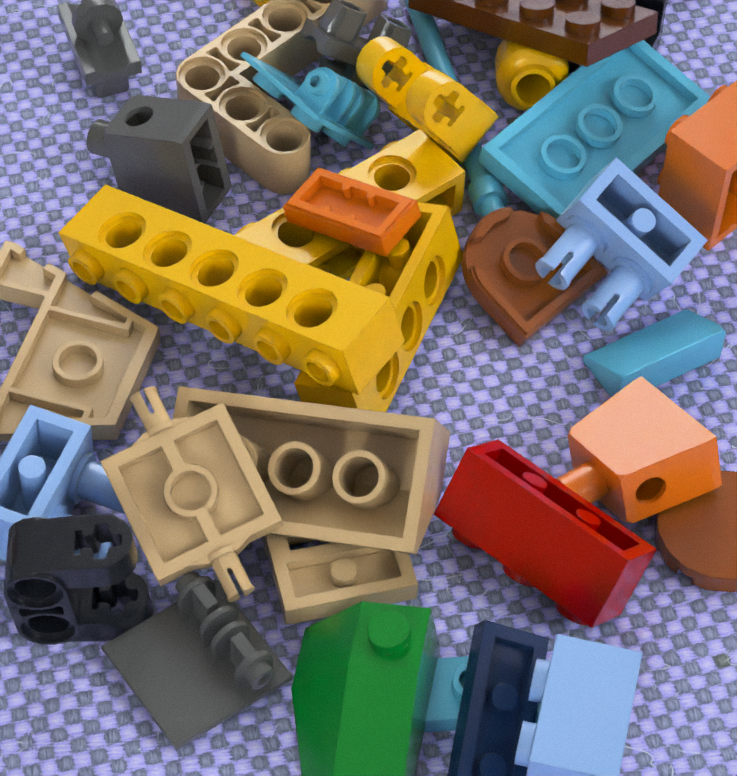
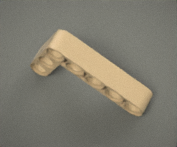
[176,0,388,194]

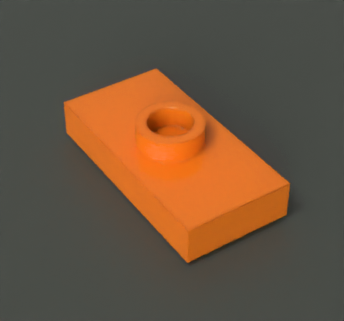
[283,167,421,257]

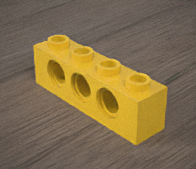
[235,129,465,280]
[294,202,462,412]

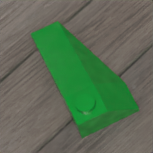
[291,601,440,776]

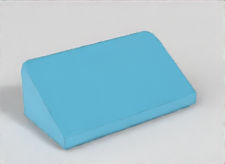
[583,309,726,397]

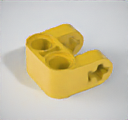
[356,37,499,163]

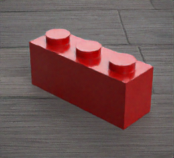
[433,439,657,628]

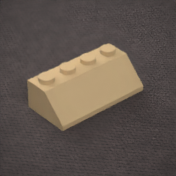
[173,386,450,555]

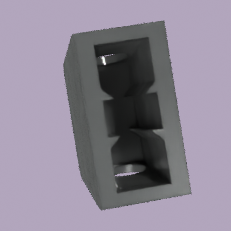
[86,95,232,224]

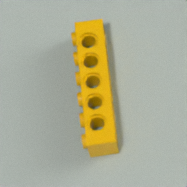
[58,184,405,395]

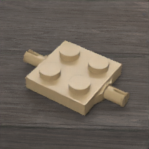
[100,386,284,602]

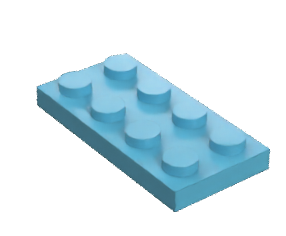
[477,40,711,219]

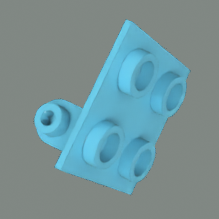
[240,51,380,150]

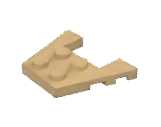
[0,240,160,442]

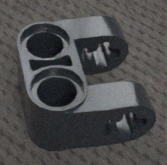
[4,514,153,645]

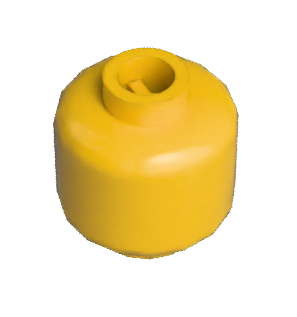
[495,40,570,111]

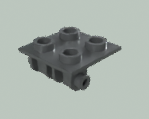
[101,571,293,751]

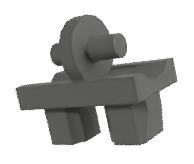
[57,0,142,98]
[300,0,412,90]

